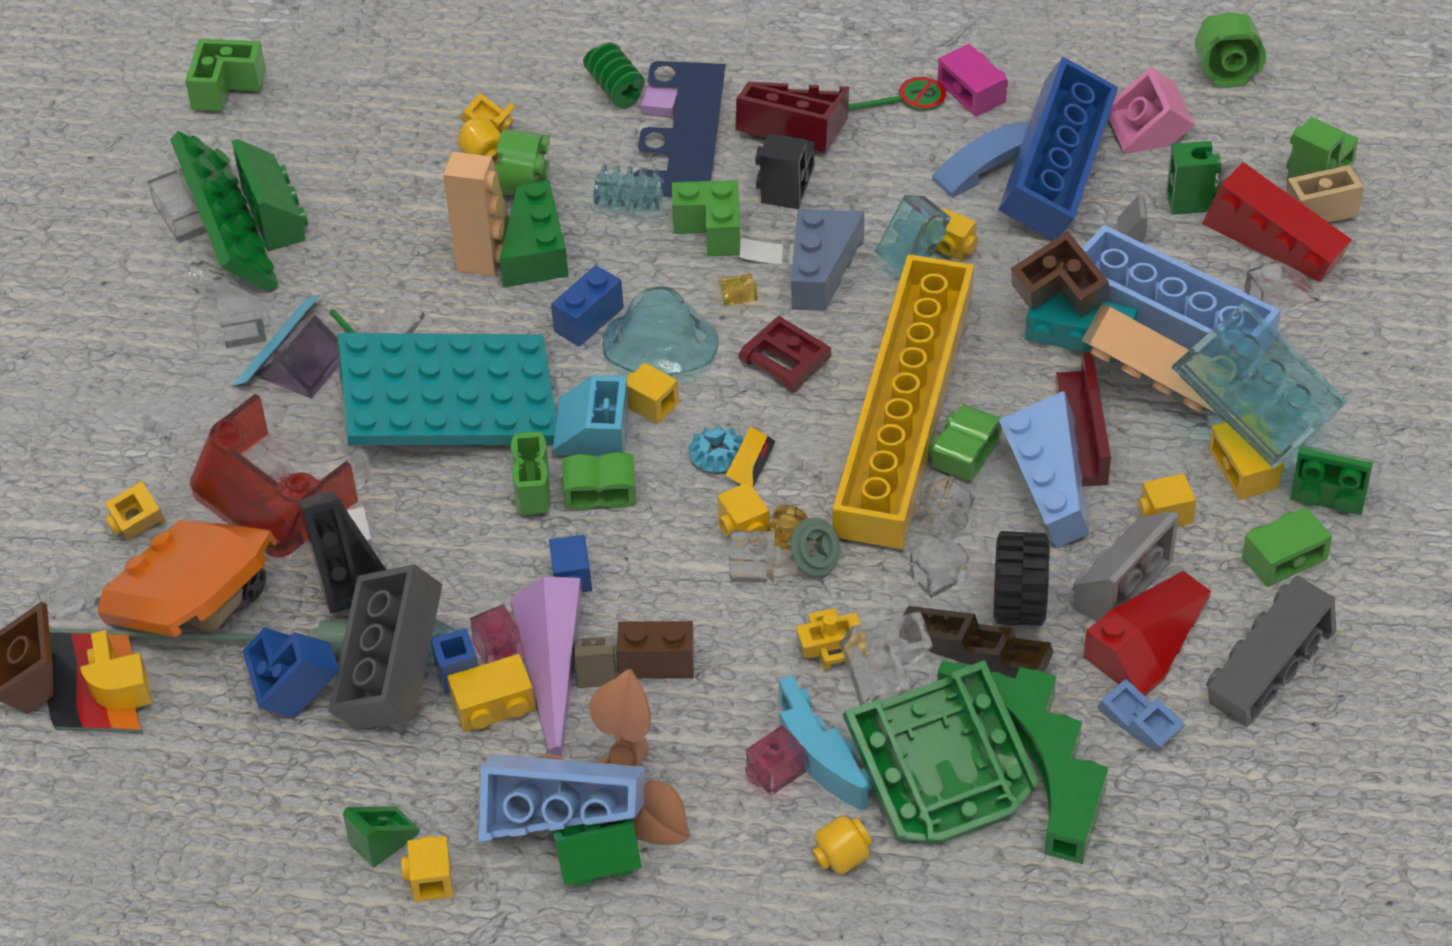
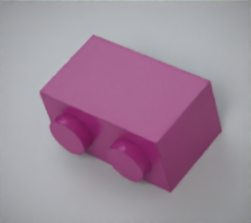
[938,44,1008,117]

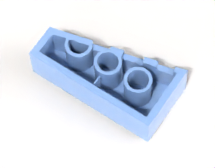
[999,391,1090,548]
[478,754,645,842]

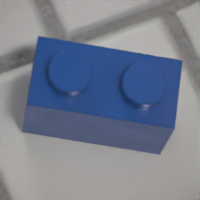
[551,265,624,347]

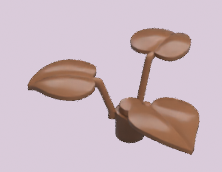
[536,669,690,845]

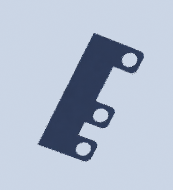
[632,61,726,197]

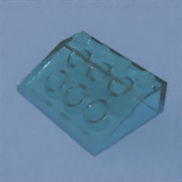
[1171,301,1347,469]

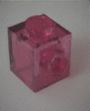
[470,604,523,664]
[745,725,807,796]

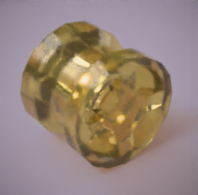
[766,505,808,550]

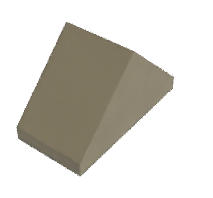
[574,636,616,688]

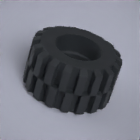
[993,531,1050,626]

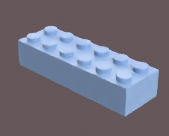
[1082,225,1281,380]

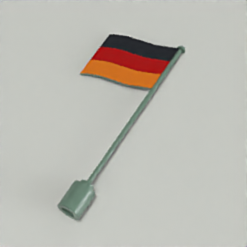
[47,621,347,732]

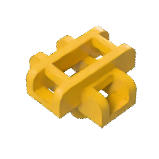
[796,608,865,671]

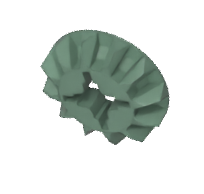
[787,517,840,576]

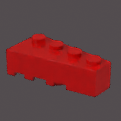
[1202,162,1352,282]

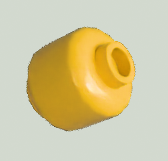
[457,118,501,164]
[811,815,873,875]

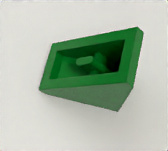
[343,806,420,868]

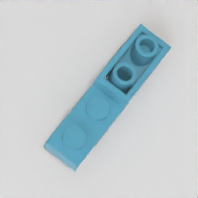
[779,675,872,810]

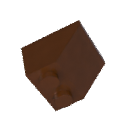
[0,601,54,714]

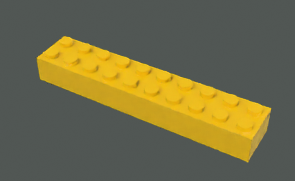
[832,254,974,549]

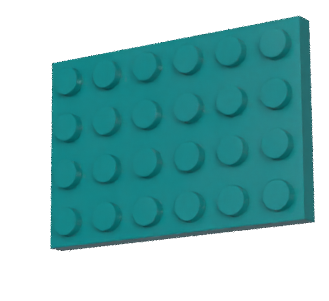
[337,333,557,445]

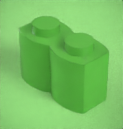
[929,404,1002,481]
[511,431,551,515]
[562,452,636,510]

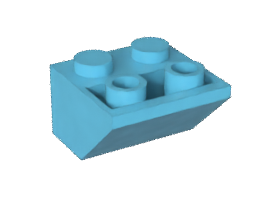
[552,375,629,456]

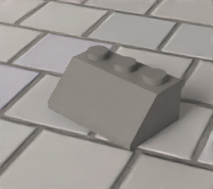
[1072,511,1179,622]

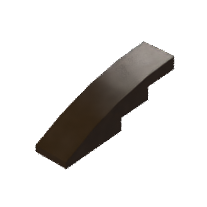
[894,606,1054,676]

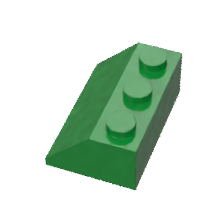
[231,139,308,252]

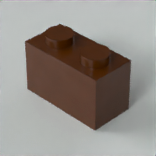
[617,621,695,679]

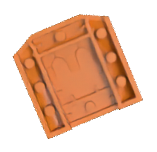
[97,520,277,637]

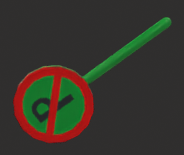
[848,77,946,111]

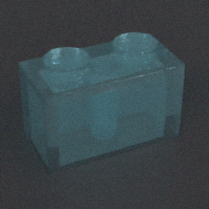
[874,195,951,274]

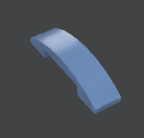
[932,121,1030,198]

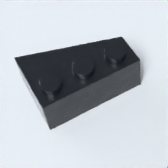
[298,490,387,614]

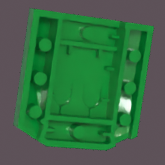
[843,660,1040,844]

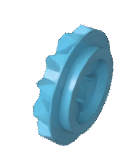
[689,425,743,473]

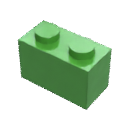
[1242,507,1332,587]

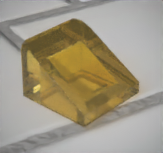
[718,273,757,306]

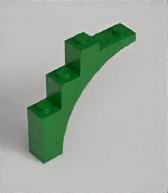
[937,660,1108,864]

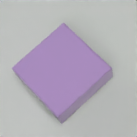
[641,84,678,117]

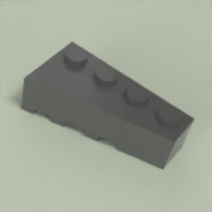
[1207,575,1336,727]

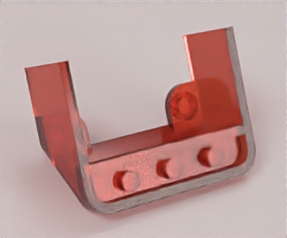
[190,394,358,558]

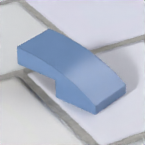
[1097,679,1185,750]

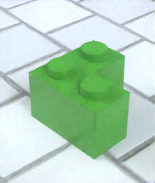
[185,39,266,111]
[1286,117,1359,181]
[672,180,740,256]

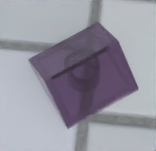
[254,315,339,399]

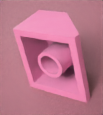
[1108,67,1195,153]

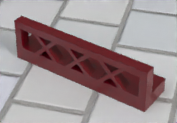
[1055,352,1111,487]

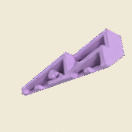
[511,576,582,756]

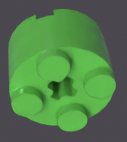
[1195,13,1266,87]
[495,130,550,196]

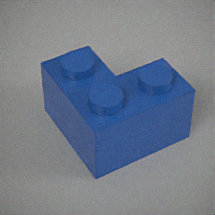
[243,628,339,718]

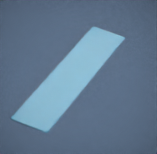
[232,294,320,386]

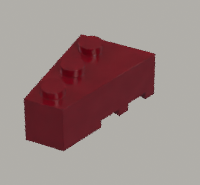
[735,81,850,152]

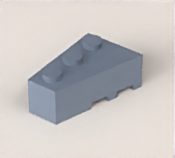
[791,209,864,311]

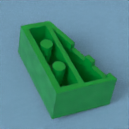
[499,180,569,288]

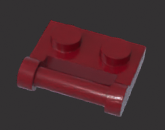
[739,316,831,393]

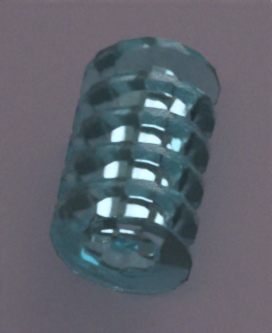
[594,164,664,210]

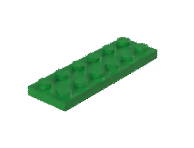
[170,131,279,292]

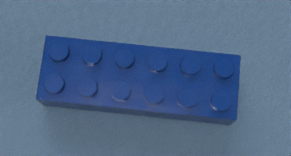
[998,56,1118,240]

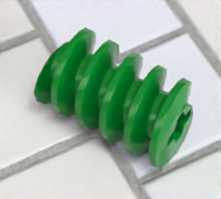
[583,42,645,108]

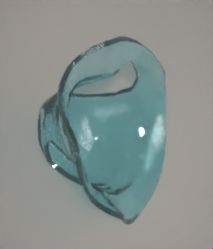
[603,285,719,375]

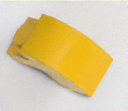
[80,630,152,710]

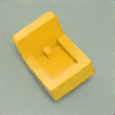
[460,93,516,133]

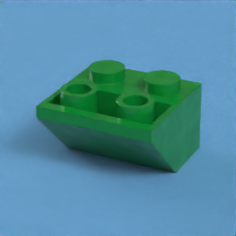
[1290,445,1374,515]

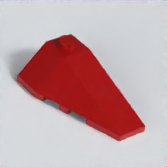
[1084,571,1211,696]

